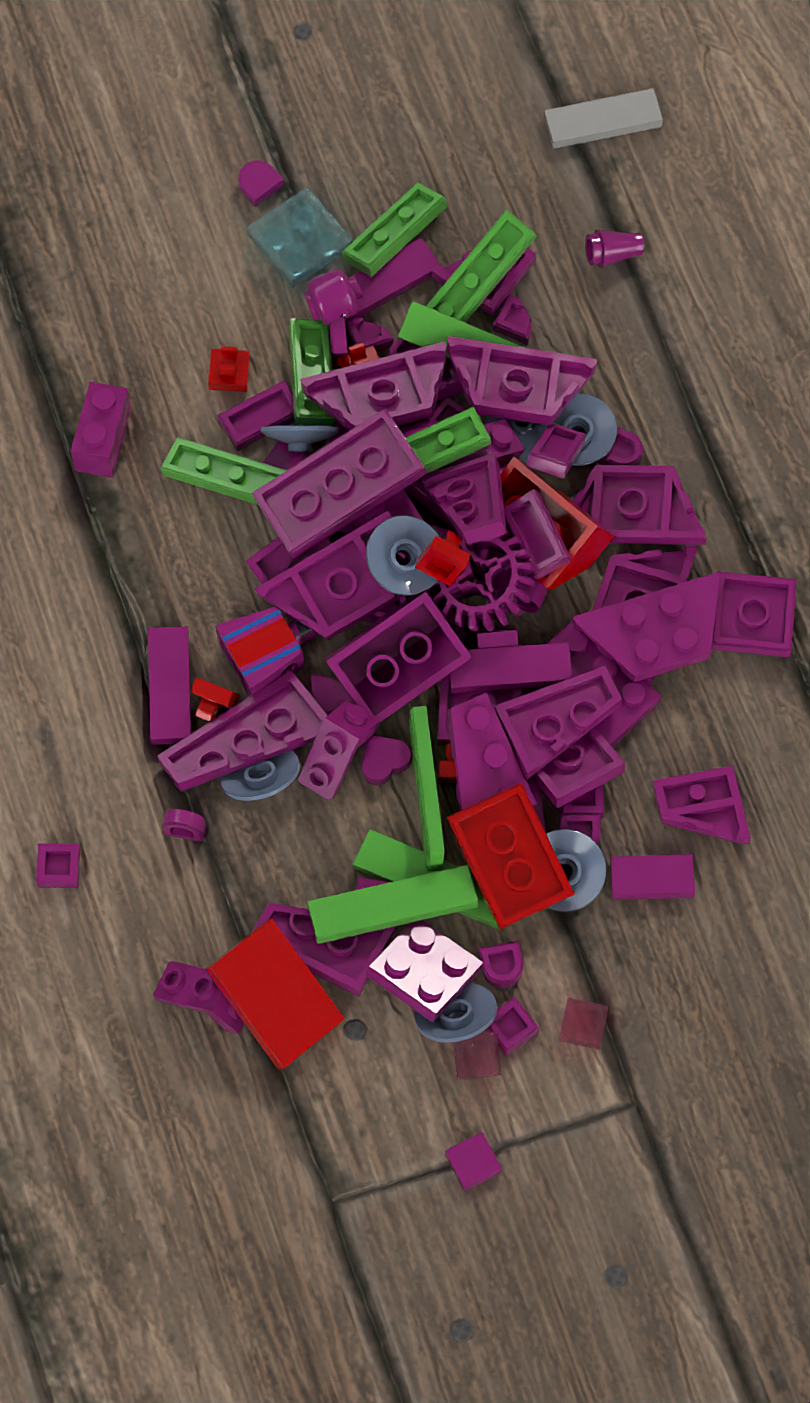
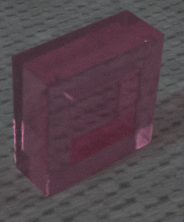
[559,998,609,1050]
[453,1032,501,1080]

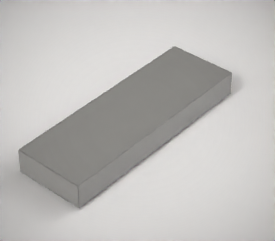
[544,88,663,149]

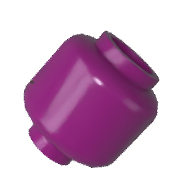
[303,269,363,326]

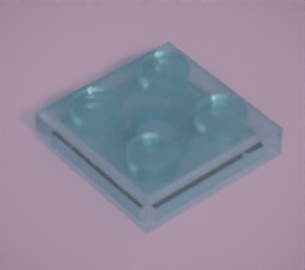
[246,187,353,288]

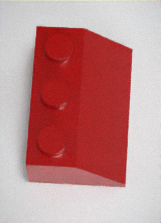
[500,457,614,591]

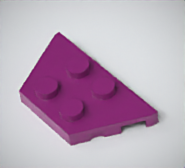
[447,336,597,426]
[301,342,447,431]
[573,465,707,545]
[255,511,397,640]
[592,545,698,686]
[572,572,720,682]

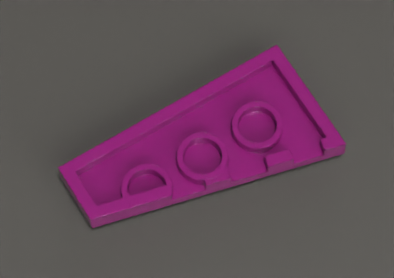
[157,670,328,792]

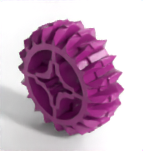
[429,529,536,632]

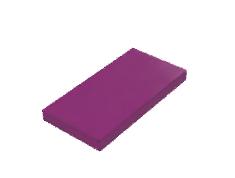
[251,408,428,559]

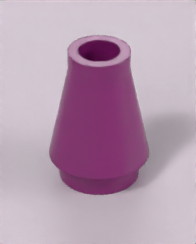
[585,230,644,268]

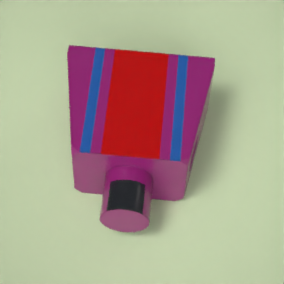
[215,607,318,697]

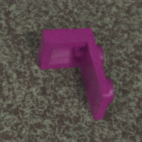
[298,700,380,800]
[153,961,244,1034]

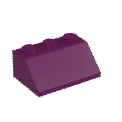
[325,591,472,723]

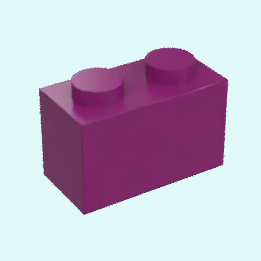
[71,381,131,478]

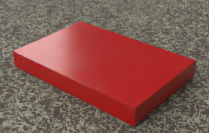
[446,782,575,930]
[205,918,345,1070]

